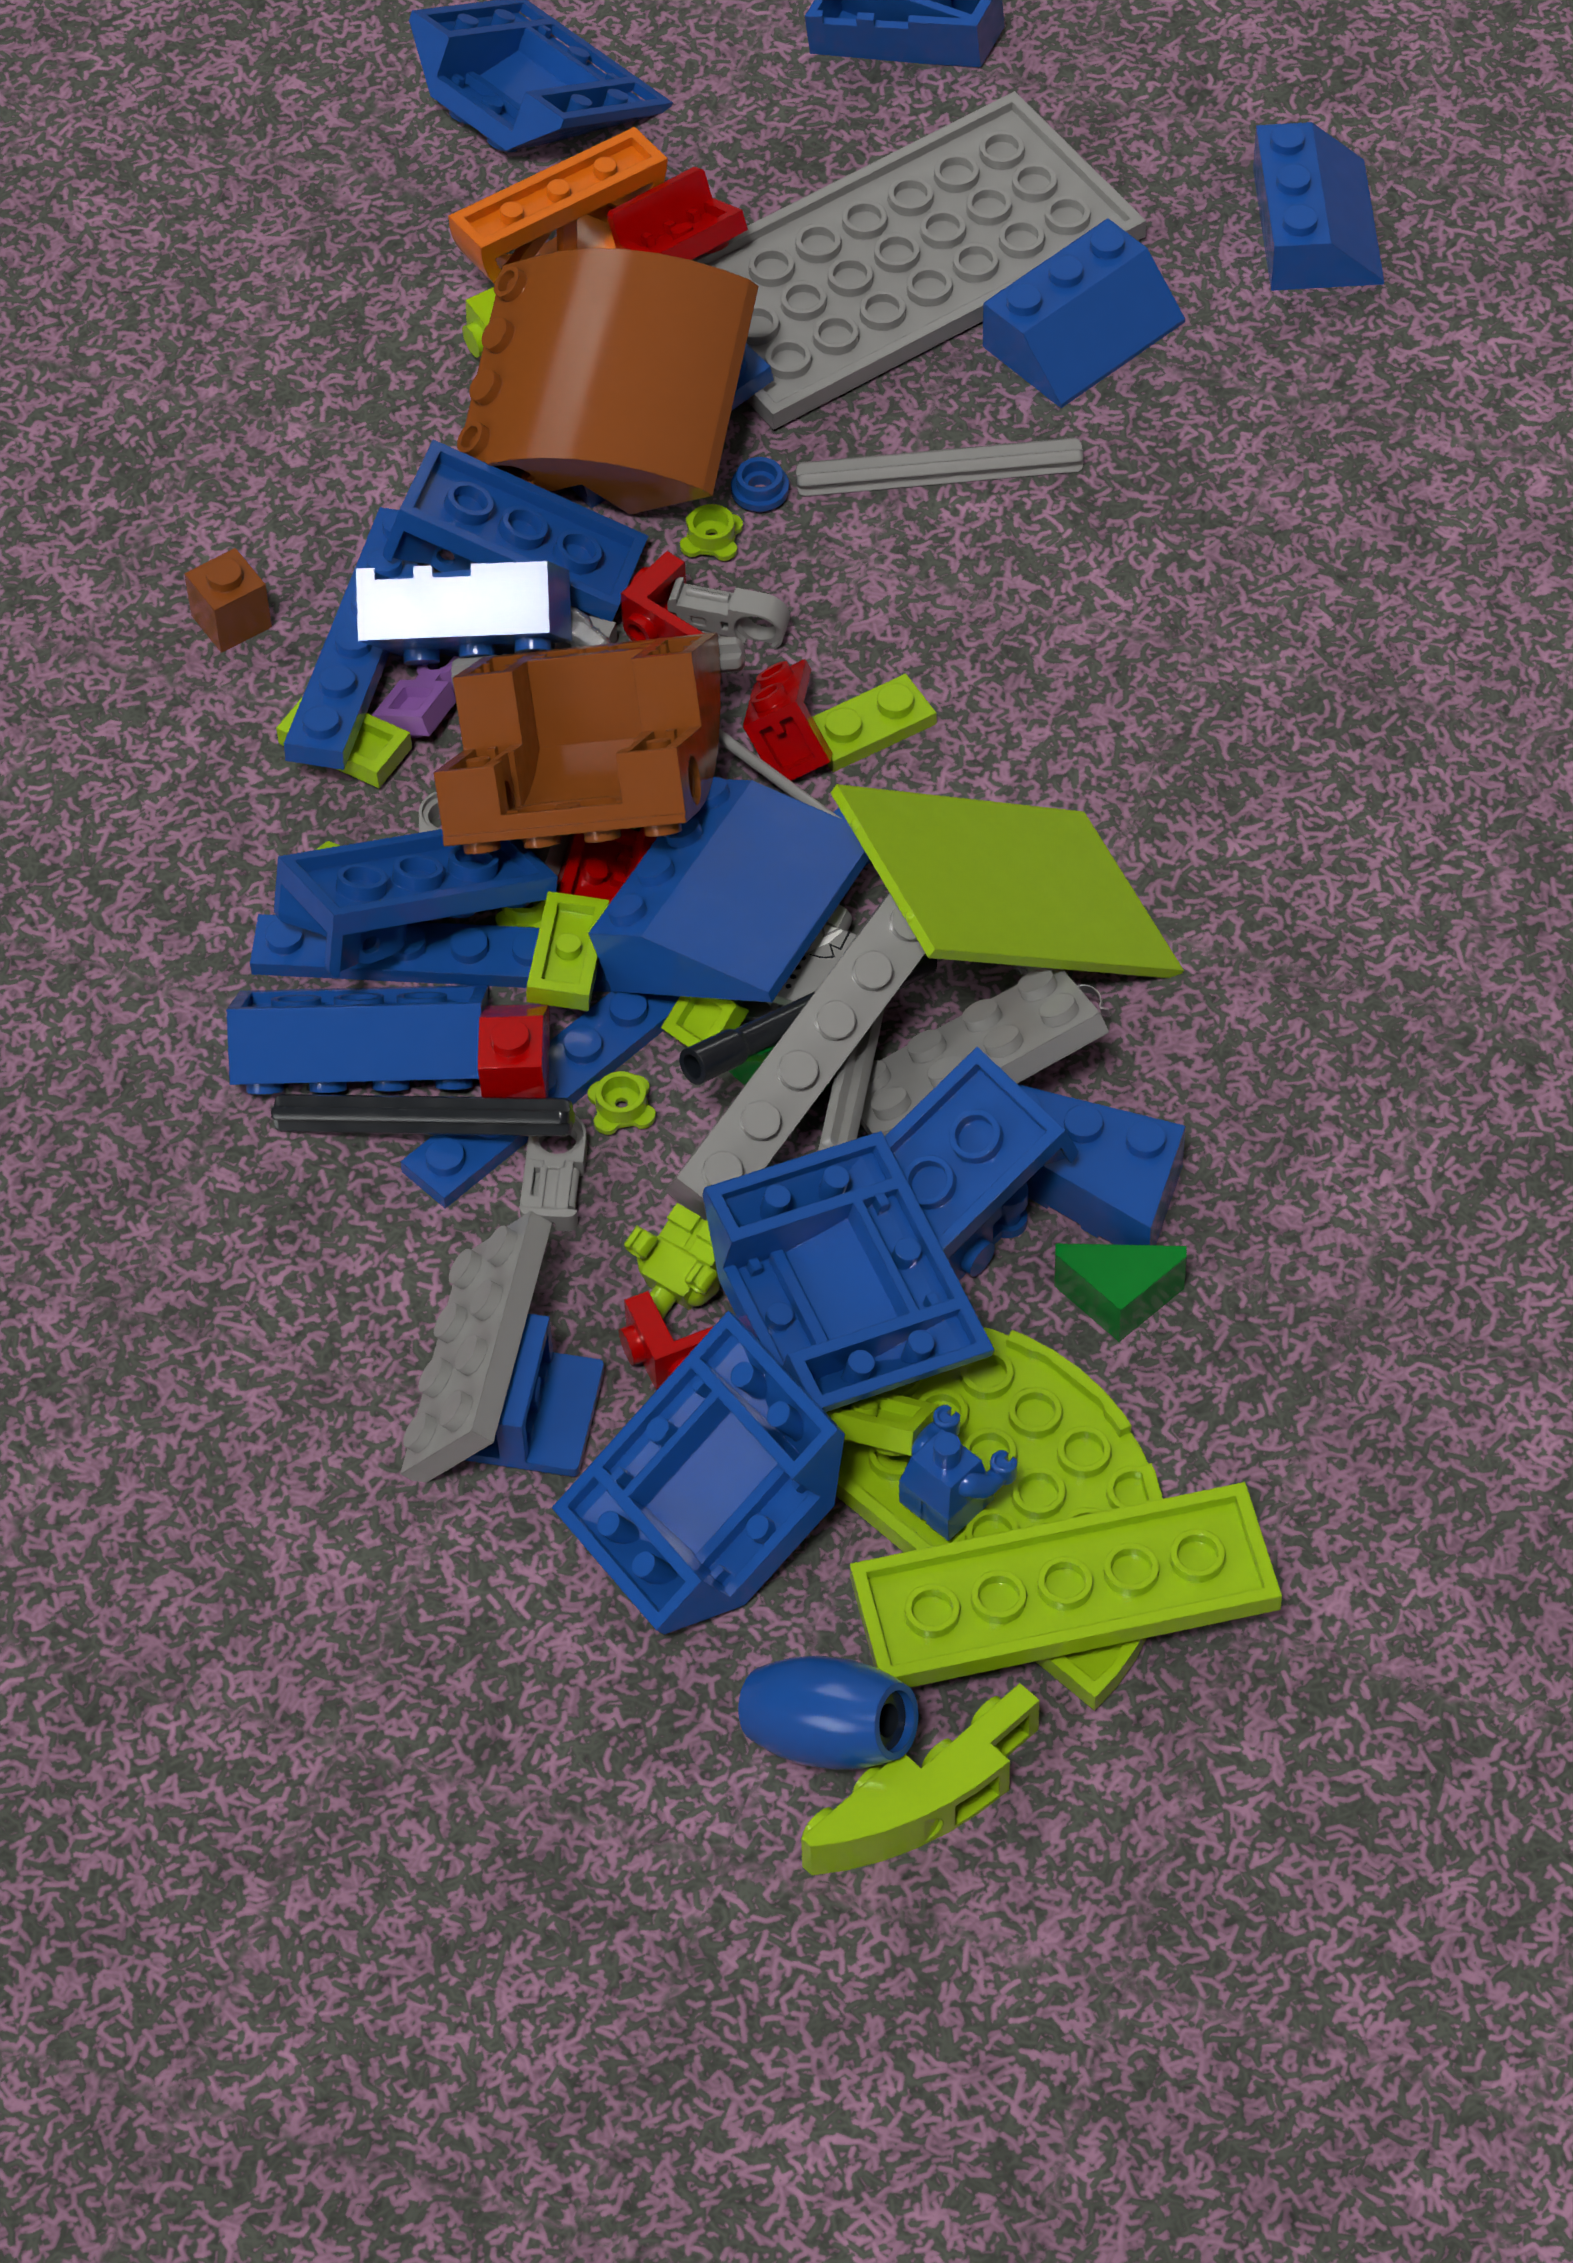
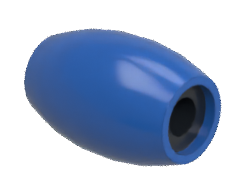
[738,1655,919,1770]

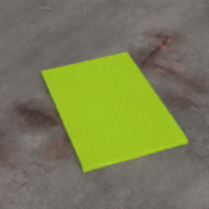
[831,784,1184,978]

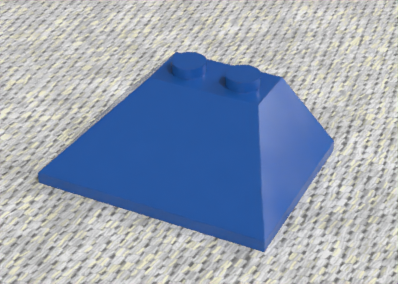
[409,0,673,152]
[702,1131,994,1412]
[552,1311,845,1635]

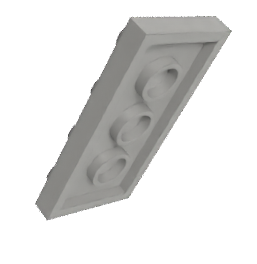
[860,968,1109,1137]
[400,1211,552,1483]

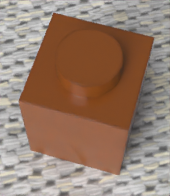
[184,548,272,653]

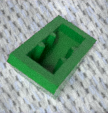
[1054,1243,1187,1342]

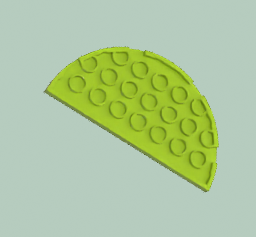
[836,1327,1163,1711]

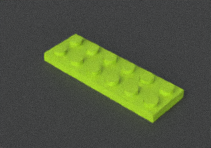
[850,1482,1282,1688]

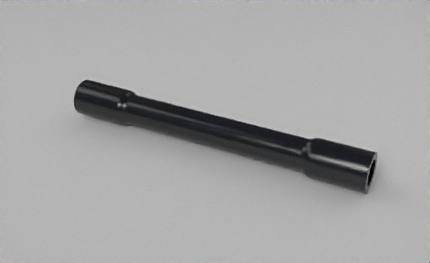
[679,953,937,1085]

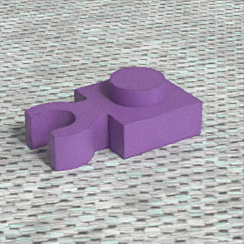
[372,656,459,738]

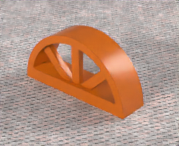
[448,127,668,284]

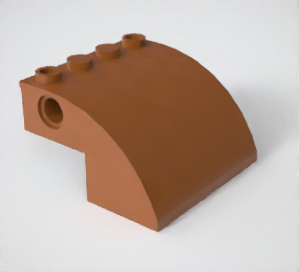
[457,248,759,514]
[433,632,721,854]

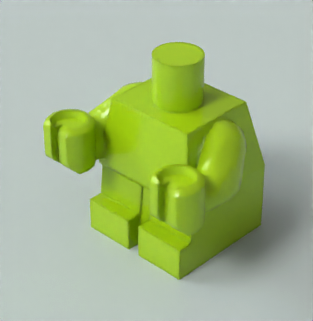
[624,1203,720,1319]

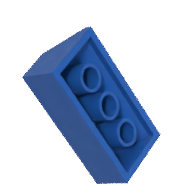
[226,985,489,1094]

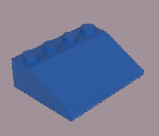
[588,777,869,1002]

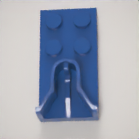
[383,439,648,621]
[274,829,558,977]
[885,1047,1078,1259]

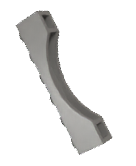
[665,893,925,1221]

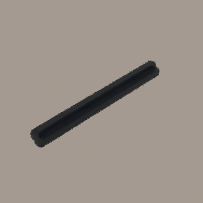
[271,1094,575,1137]

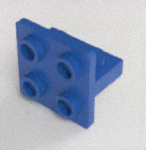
[465,1313,604,1477]

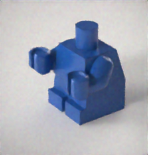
[899,1405,1018,1541]

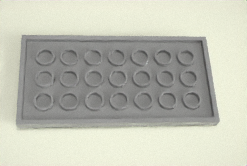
[693,91,1146,430]

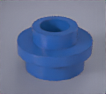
[731,457,789,512]

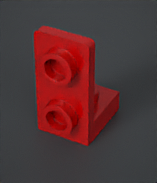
[743,659,833,787]

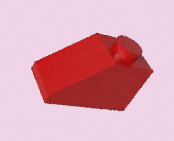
[478,1004,550,1098]

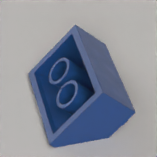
[1253,122,1384,291]
[983,218,1185,408]

